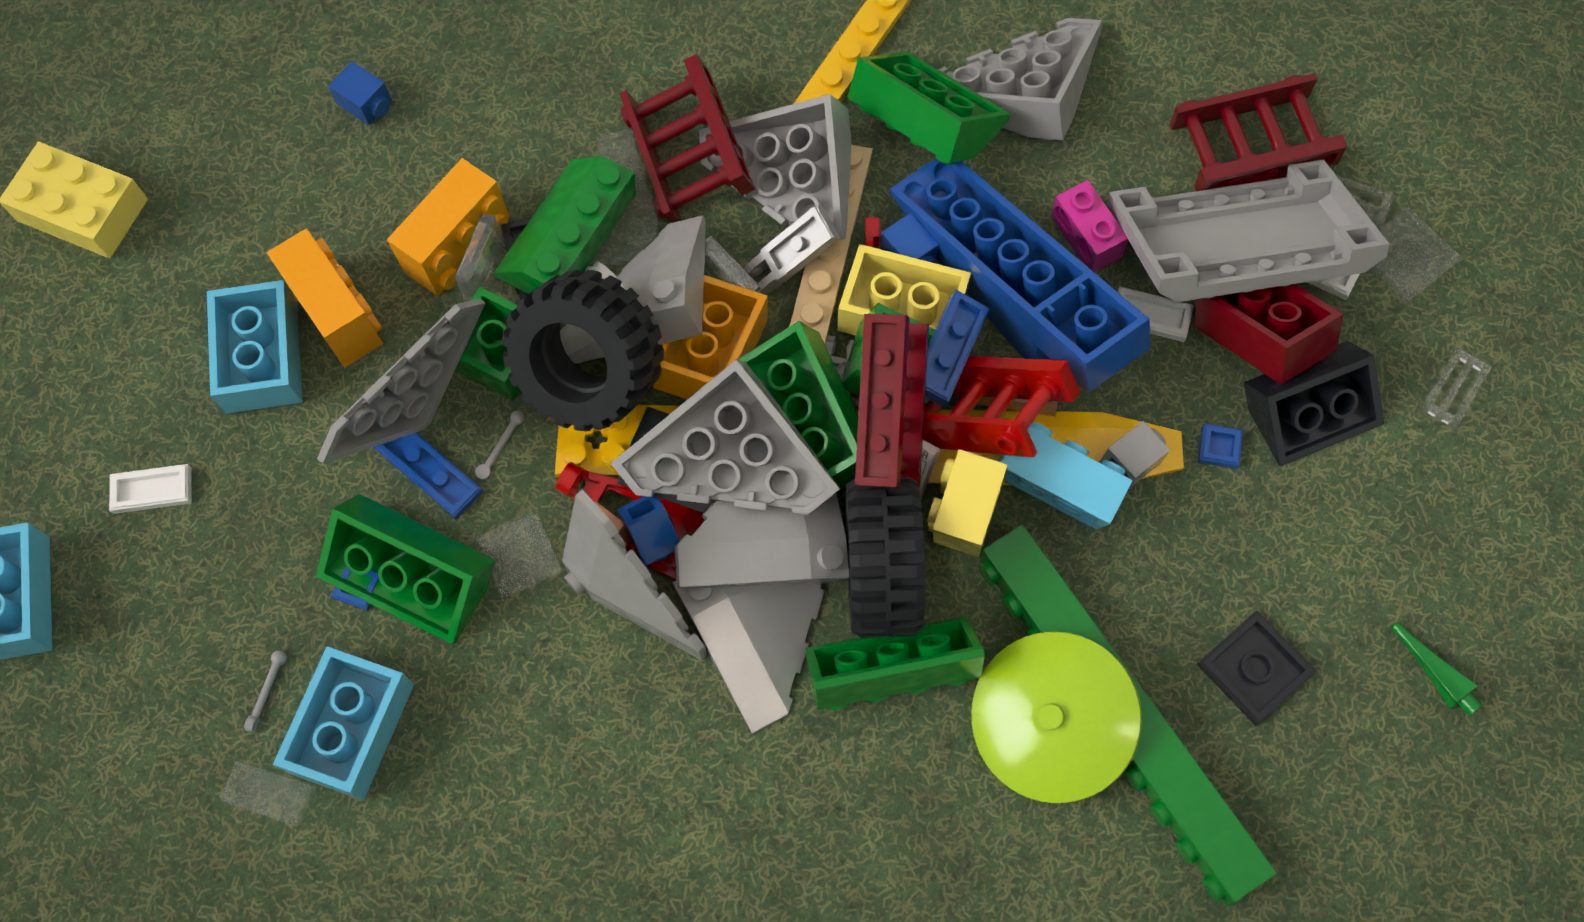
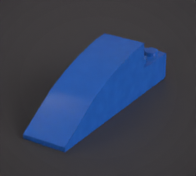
[889,158,1150,393]

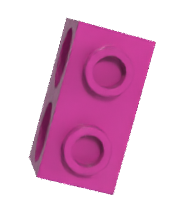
[1051,180,1128,272]

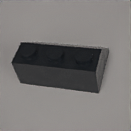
[1244,341,1384,466]

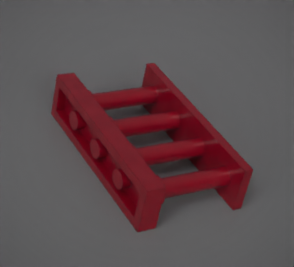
[620,54,756,223]
[1169,73,1347,191]
[855,314,929,487]

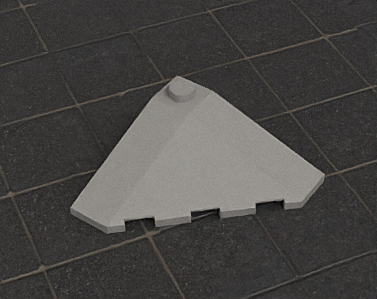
[938,18,1102,140]
[699,94,852,241]
[560,215,706,364]
[317,298,485,464]
[611,359,841,515]
[562,489,707,661]
[675,493,849,588]
[673,580,825,734]

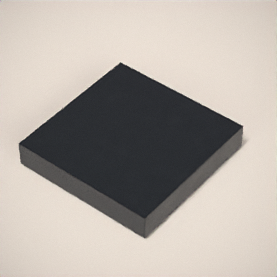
[1197,611,1316,726]

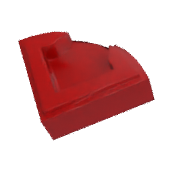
[865,218,881,249]

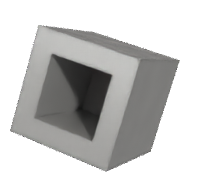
[1099,421,1170,488]

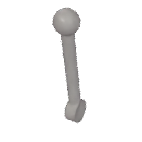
[475,410,525,480]
[244,650,287,733]

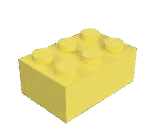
[0,141,148,259]
[837,244,971,336]
[927,449,1007,557]

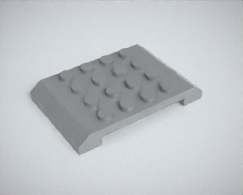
[1108,160,1390,302]

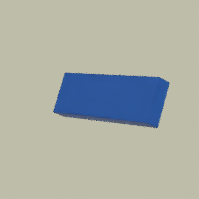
[925,290,990,407]
[374,432,484,520]

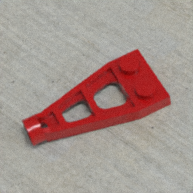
[555,461,705,581]

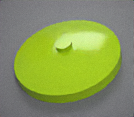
[971,632,1143,803]

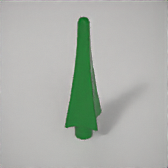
[1391,622,1482,716]

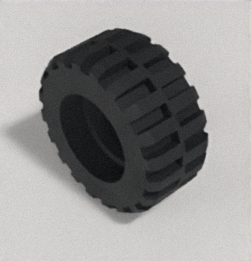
[502,270,664,431]
[845,477,925,638]

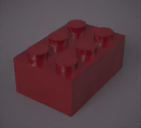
[1194,284,1344,385]

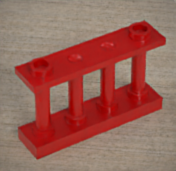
[923,356,1080,458]

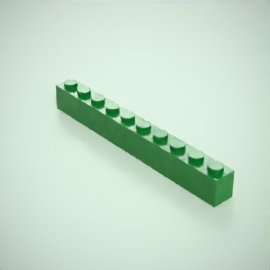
[979,524,1277,906]

